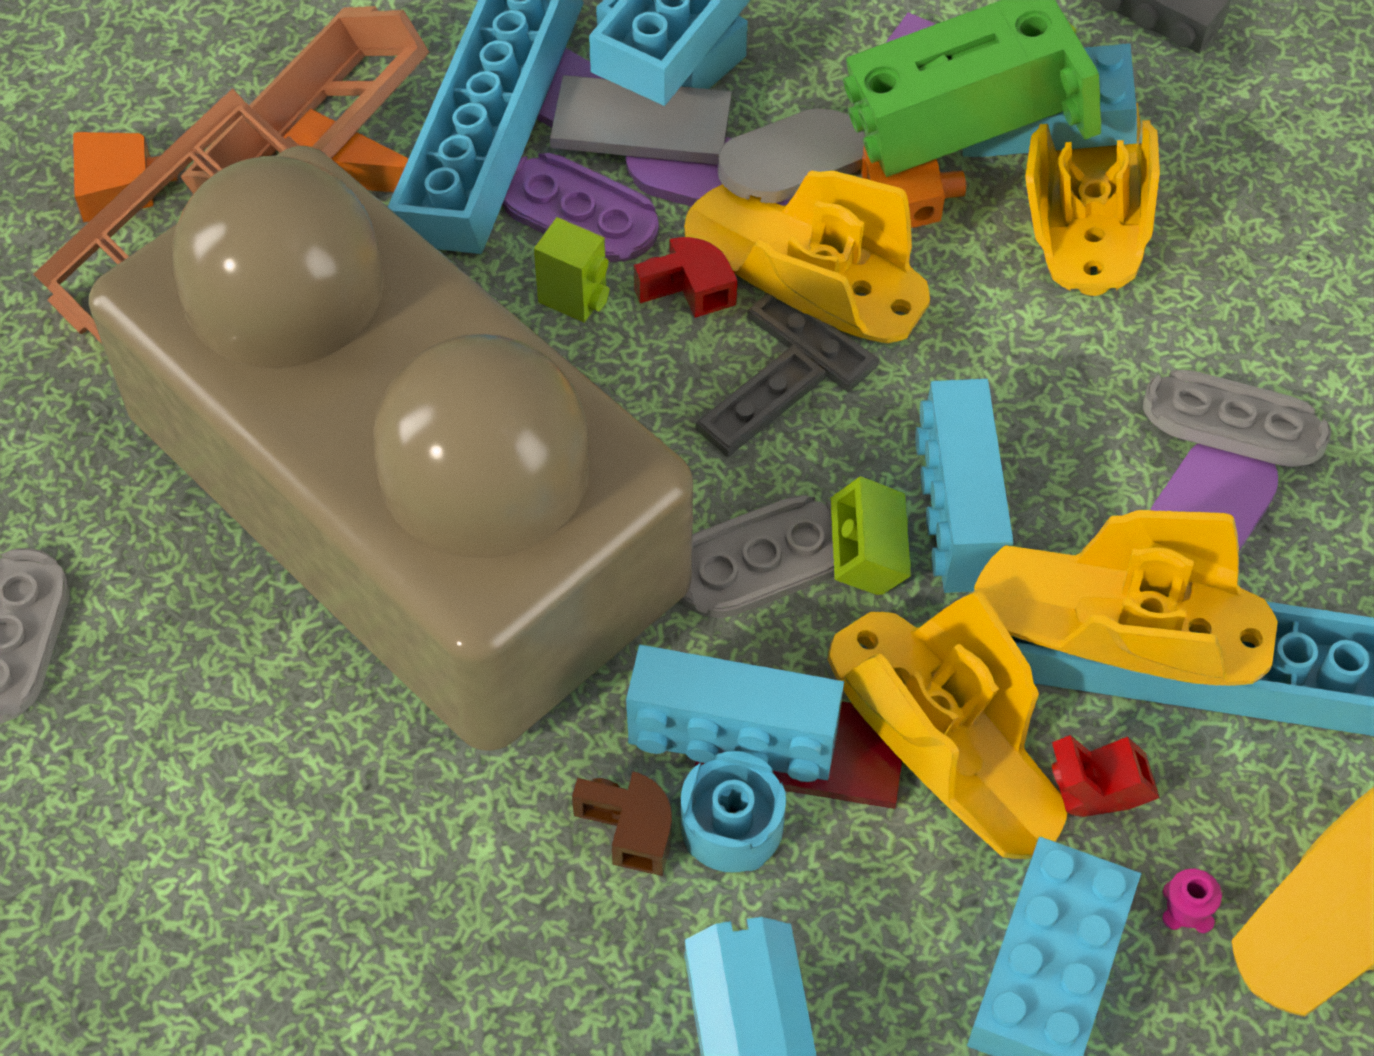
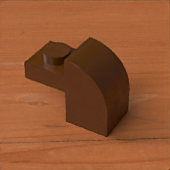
[572,771,672,876]

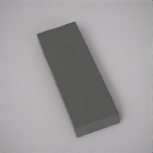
[747,293,879,393]
[696,344,826,457]

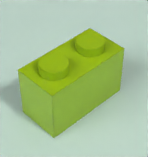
[534,217,610,323]
[830,476,911,595]

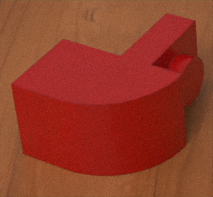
[634,237,737,318]
[1052,735,1160,817]

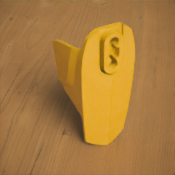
[1025,103,1160,296]
[684,171,930,344]
[974,510,1278,686]
[827,590,1068,859]
[1231,787,1374,1017]

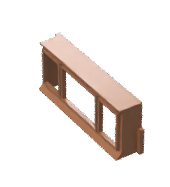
[180,6,430,194]
[34,88,300,345]

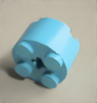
[681,751,786,873]

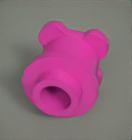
[1162,868,1222,933]

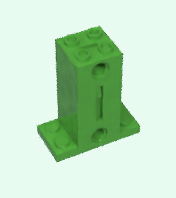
[843,0,1101,177]

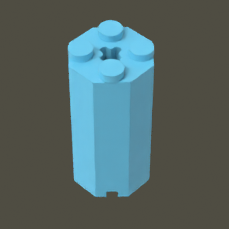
[685,917,817,1056]

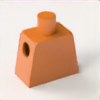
[73,132,178,222]
[861,146,966,228]

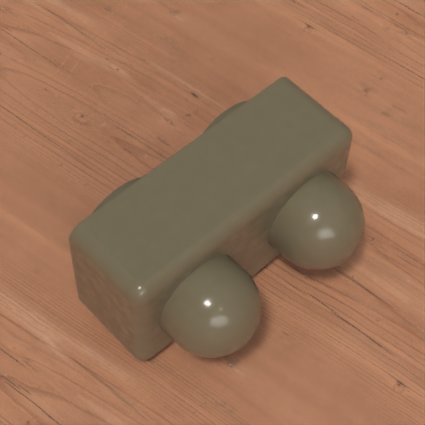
[89,146,693,751]

